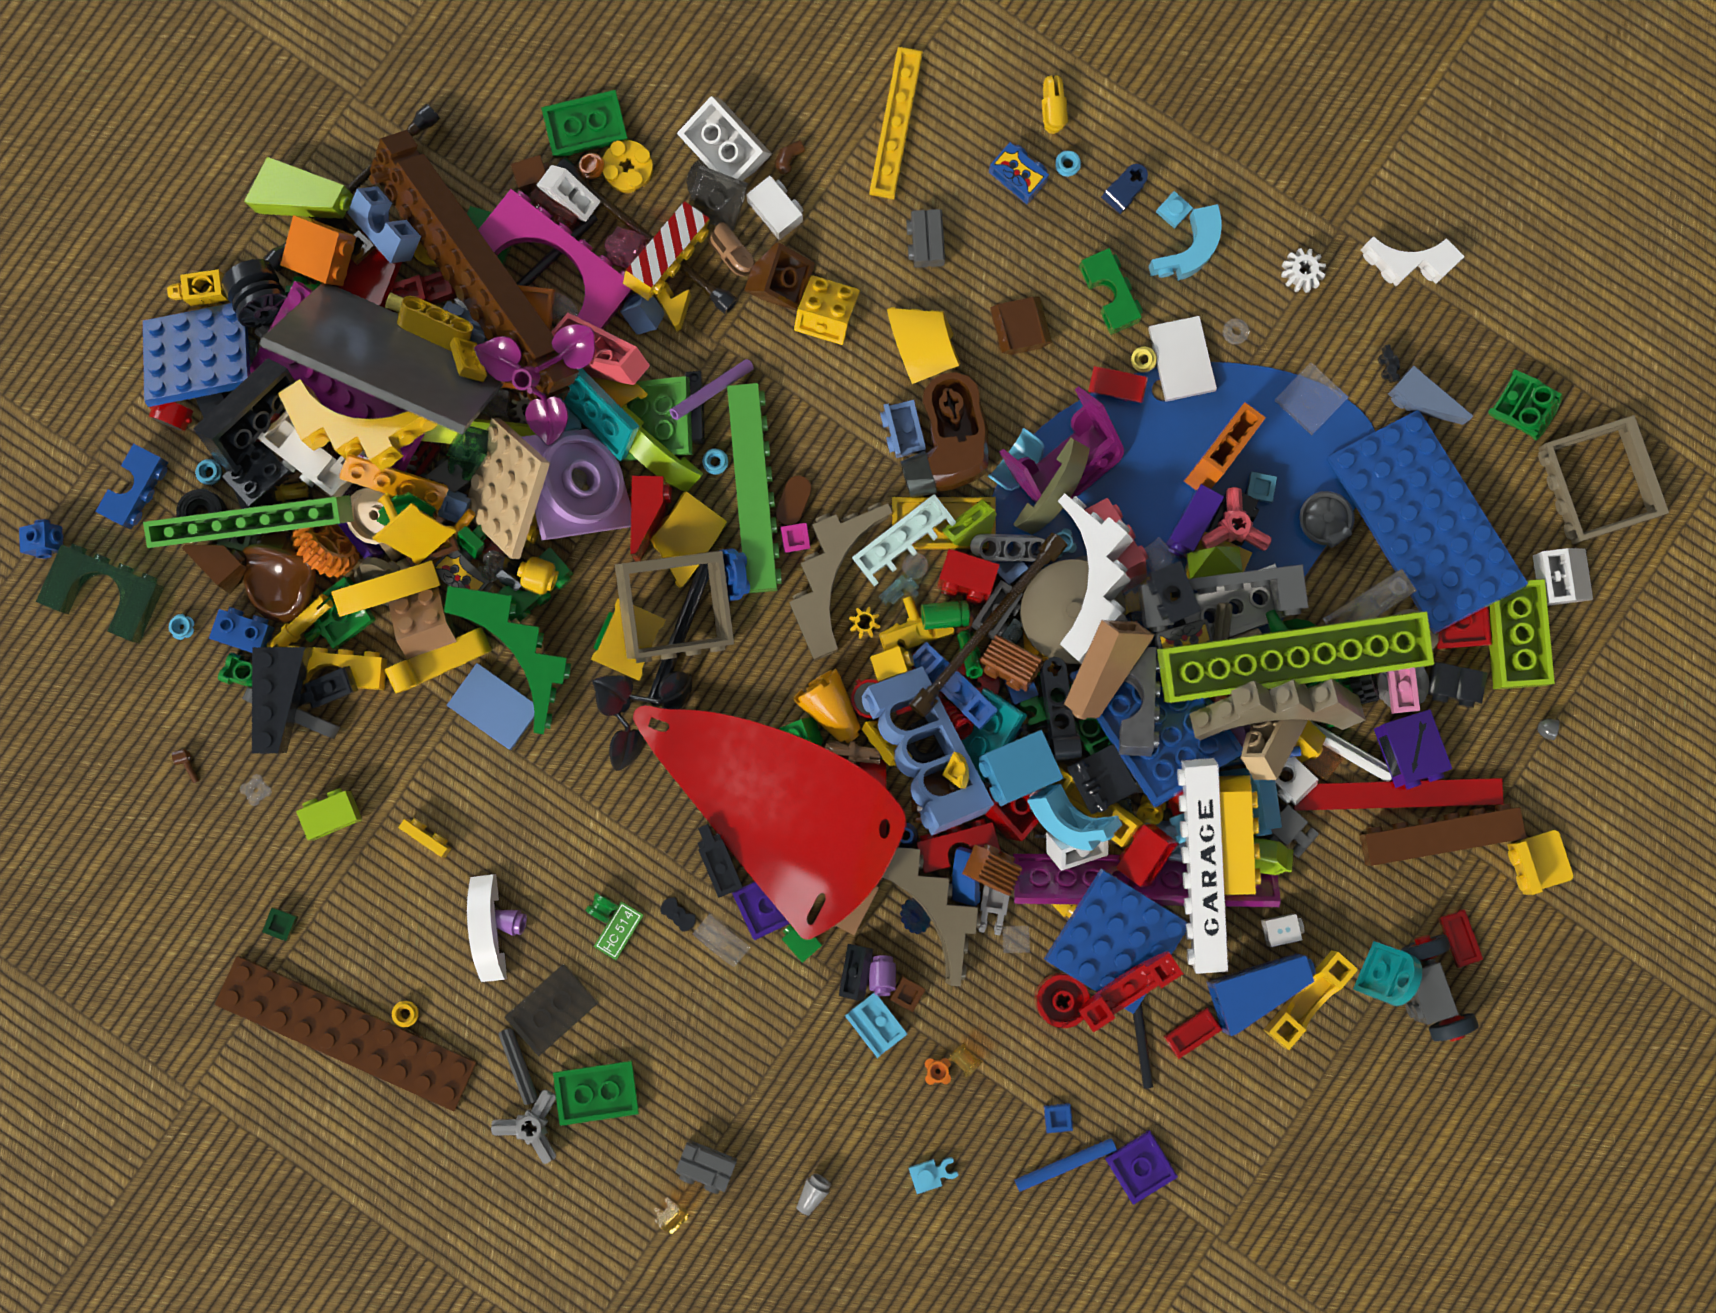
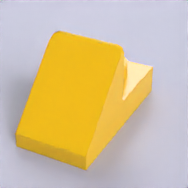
[655,282,691,332]

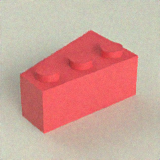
[1085,498,1148,593]

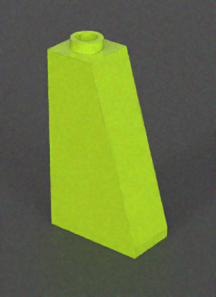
[244,157,354,219]

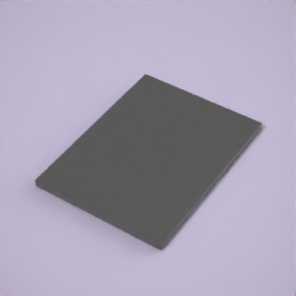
[260,283,505,434]

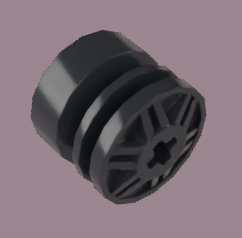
[222,259,287,328]

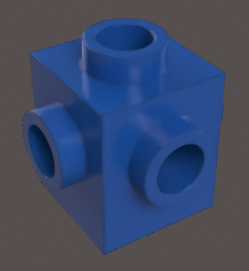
[19,519,63,559]

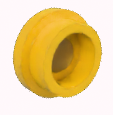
[392,1000,419,1027]

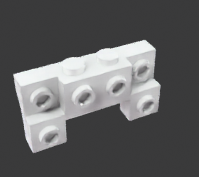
[258,411,370,497]

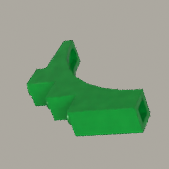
[444,586,571,734]

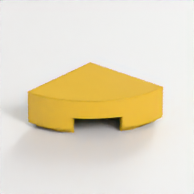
[942,752,969,789]

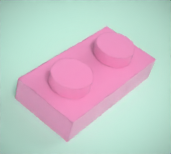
[1387,668,1420,714]

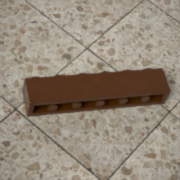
[1359,803,1526,866]

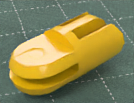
[1041,75,1068,134]

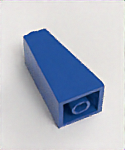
[1206,953,1316,1036]

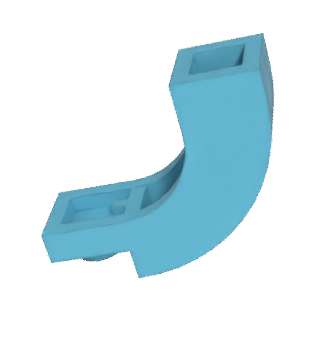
[1149,204,1222,281]
[1027,784,1122,850]

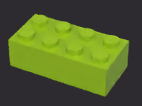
[1488,579,1555,689]

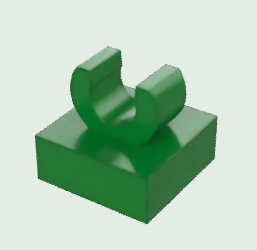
[457,525,487,559]

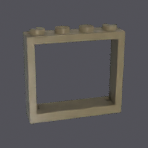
[1538,415,1669,545]
[615,551,734,663]

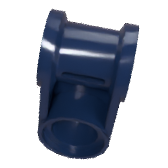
[1101,164,1148,214]

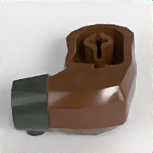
[901,372,988,497]

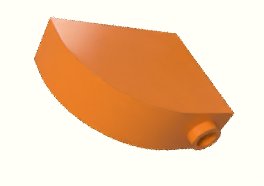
[1184,402,1266,490]

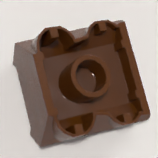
[990,297,1052,355]

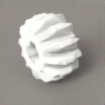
[1281,248,1326,293]

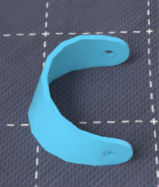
[988,428,1044,491]

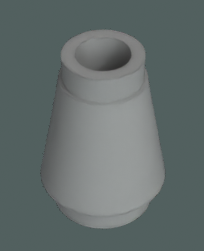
[796,1173,831,1216]

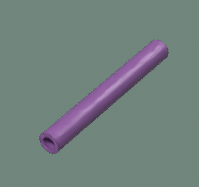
[670,359,753,420]

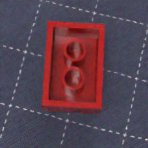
[937,549,1000,606]

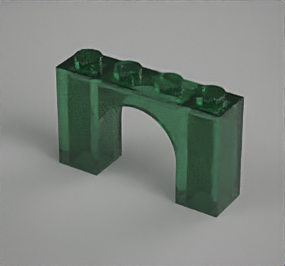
[36,543,164,644]

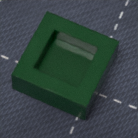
[262,907,299,941]

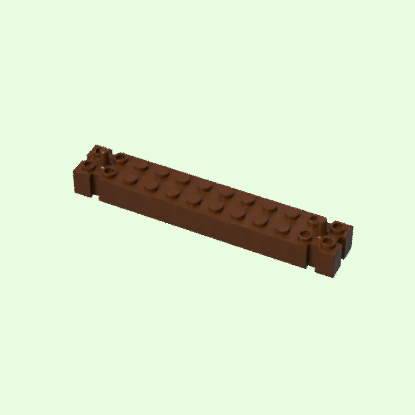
[369,130,579,401]

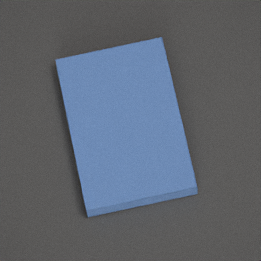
[446,663,535,750]

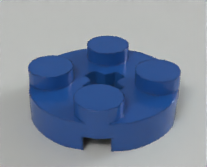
[719,548,750,601]

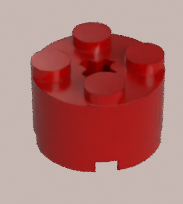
[1034,973,1090,1028]

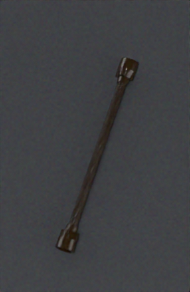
[909,532,1068,717]

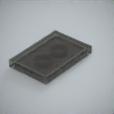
[504,963,599,1056]

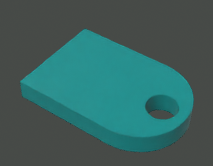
[1353,941,1422,1006]

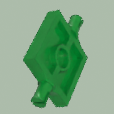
[304,577,376,649]

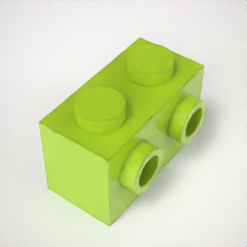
[296,788,362,841]

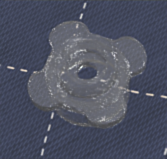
[240,775,272,806]

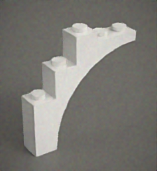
[1058,494,1134,664]

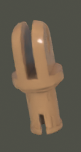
[824,741,881,765]

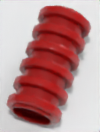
[940,698,974,740]

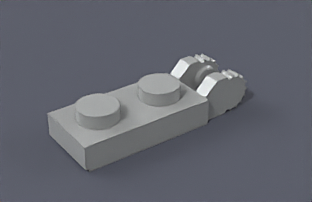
[978,885,1010,935]

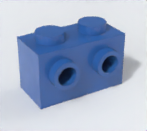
[209,607,275,653]

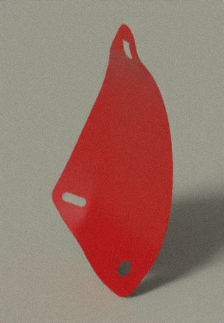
[633,705,906,940]

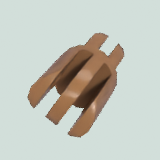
[708,222,754,276]

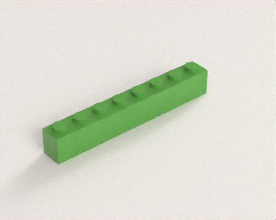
[727,383,782,594]
[143,495,354,548]

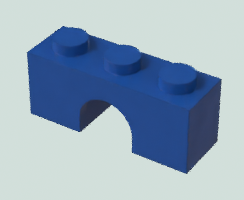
[95,443,169,530]

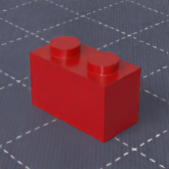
[1116,824,1179,887]

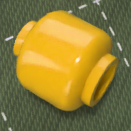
[517,556,558,595]

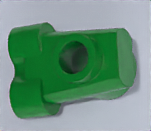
[218,652,252,688]

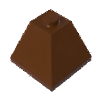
[744,243,815,311]
[182,544,247,594]

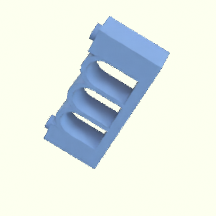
[862,666,994,835]

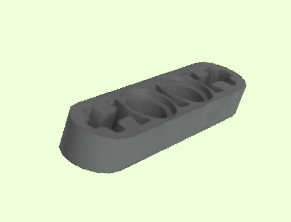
[242,687,340,739]

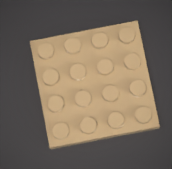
[468,418,550,559]

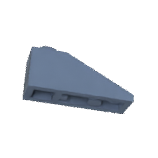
[1388,366,1473,425]

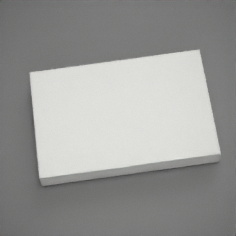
[1148,316,1217,402]

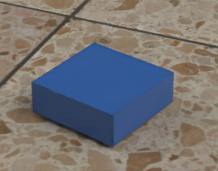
[1044,1103,1073,1133]

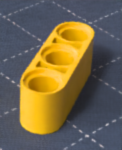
[397,296,473,351]

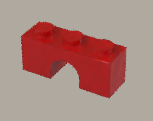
[916,819,1001,873]

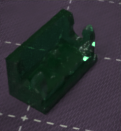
[446,426,488,481]

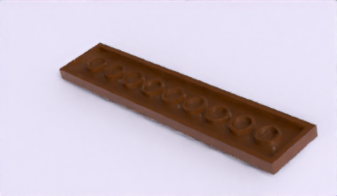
[214,956,478,1111]

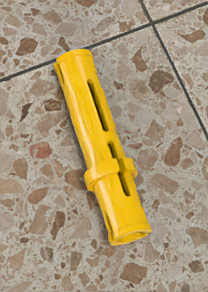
[267,594,333,647]

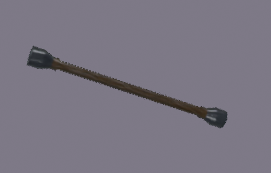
[263,103,440,272]
[557,158,738,315]

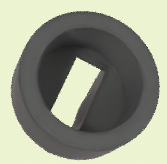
[1538,718,1559,740]

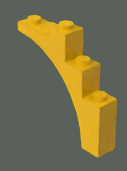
[278,379,438,471]

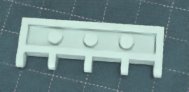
[852,494,956,586]

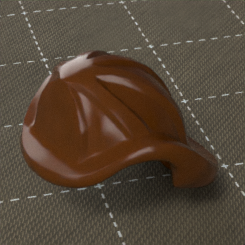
[242,531,316,622]

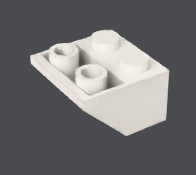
[1533,548,1593,606]

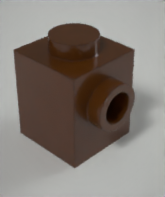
[511,155,550,194]

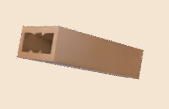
[1064,620,1154,720]

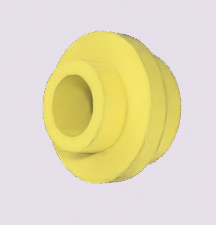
[1131,346,1157,372]

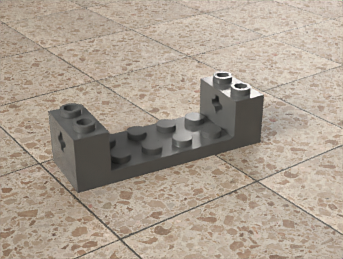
[1138,565,1308,632]

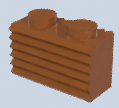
[981,634,1043,691]
[962,843,1022,896]

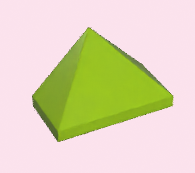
[942,499,997,547]
[1186,546,1243,579]

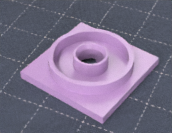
[522,429,631,540]

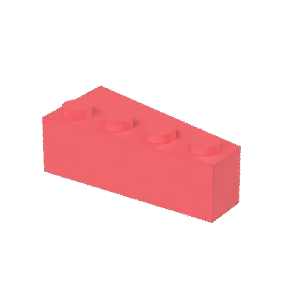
[551,313,650,385]

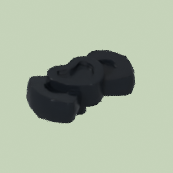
[660,896,697,932]

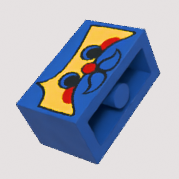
[989,142,1049,205]

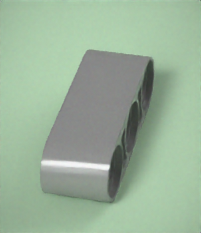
[970,534,1045,561]

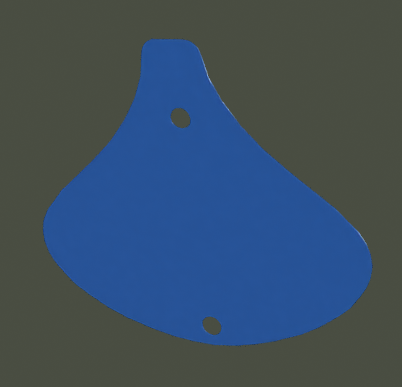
[993,362,1375,704]

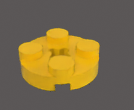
[603,140,653,193]

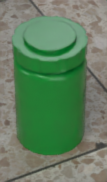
[921,600,970,630]

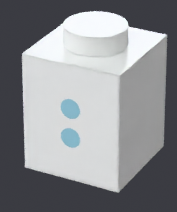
[1261,913,1304,947]

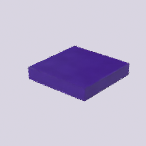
[732,882,790,940]
[1104,1130,1178,1205]

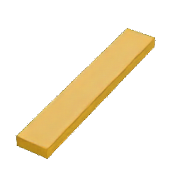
[869,47,923,199]

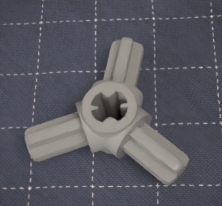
[491,1090,556,1164]

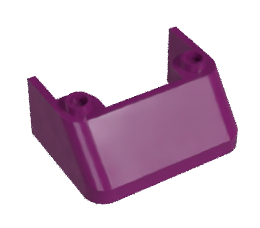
[1000,386,1124,503]

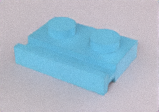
[845,992,907,1058]

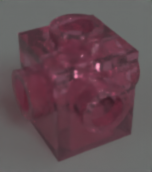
[605,226,646,268]

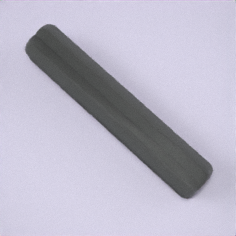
[499,1028,538,1105]

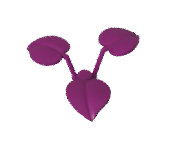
[474,324,595,445]

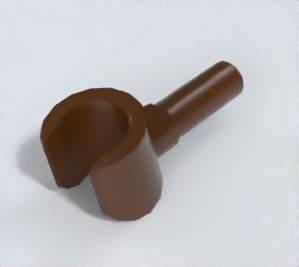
[172,749,199,784]

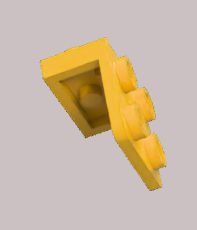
[1507,830,1573,895]

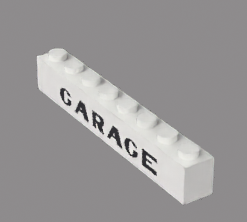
[1177,758,1228,974]

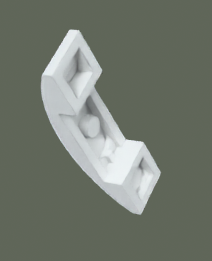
[467,874,507,982]

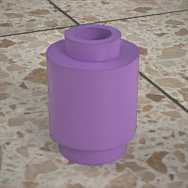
[869,955,896,996]

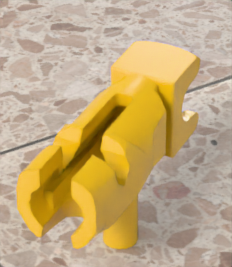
[879,596,955,652]

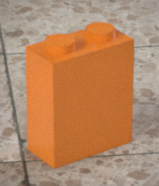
[280,215,356,286]

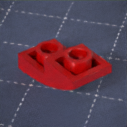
[1088,366,1148,403]

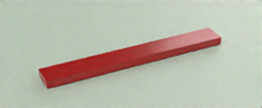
[1293,778,1504,811]

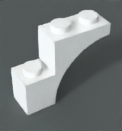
[1361,236,1464,286]

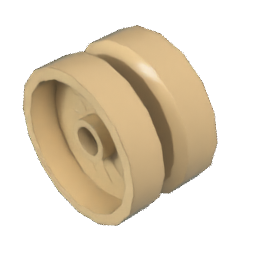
[347,487,385,544]

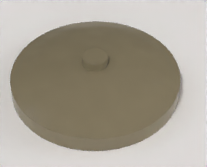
[1020,559,1126,665]

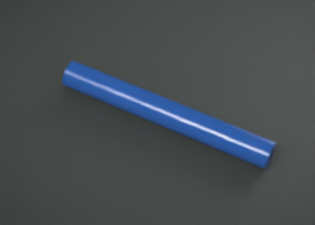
[1014,1138,1117,1192]

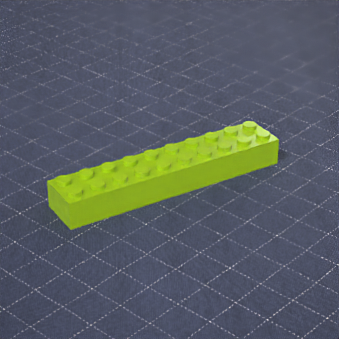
[1157,612,1434,703]

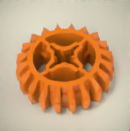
[290,524,360,578]

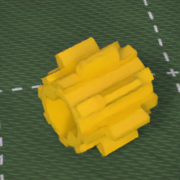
[849,607,880,639]

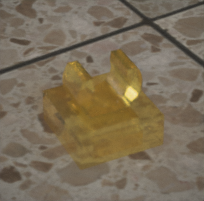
[654,1198,690,1234]

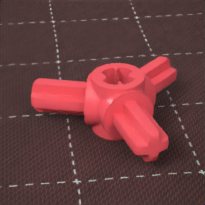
[1201,487,1272,551]

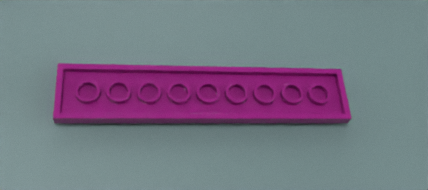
[1013,854,1281,907]

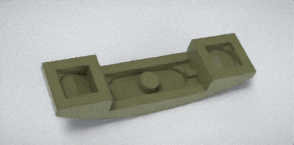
[1013,438,1090,535]

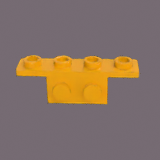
[339,454,448,510]

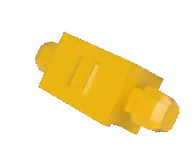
[167,269,229,306]

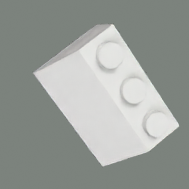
[677,96,772,189]

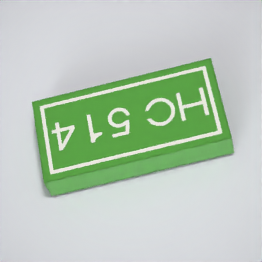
[594,901,644,960]

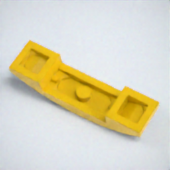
[331,560,441,617]

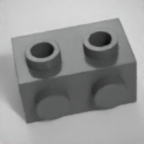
[971,580,1023,640]

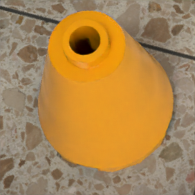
[793,669,861,743]

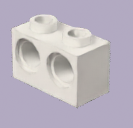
[537,165,601,222]

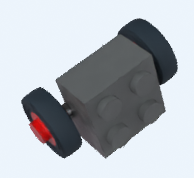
[1401,935,1479,1041]

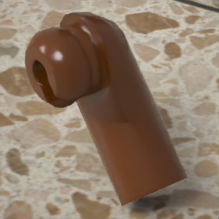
[775,140,805,175]

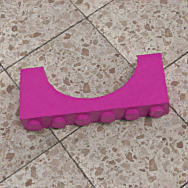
[478,189,634,330]

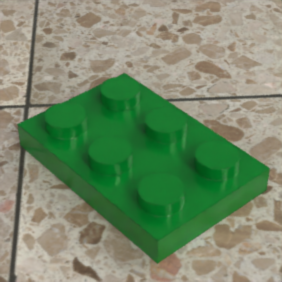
[541,90,628,159]
[553,1060,640,1126]

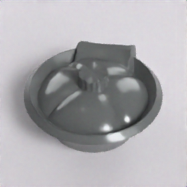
[1300,491,1354,548]

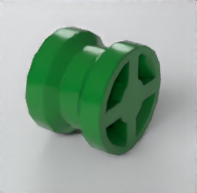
[585,892,618,924]

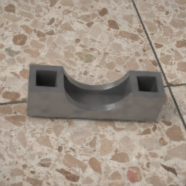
[1119,647,1160,756]

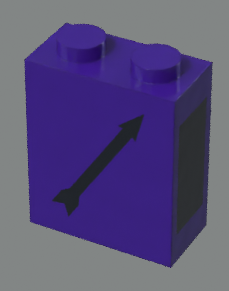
[1374,710,1452,790]

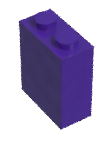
[1164,484,1224,559]

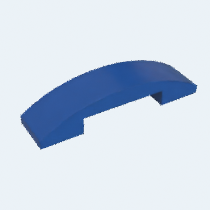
[912,642,999,730]

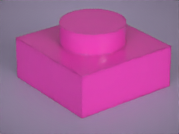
[780,523,810,553]

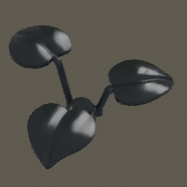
[592,671,692,771]

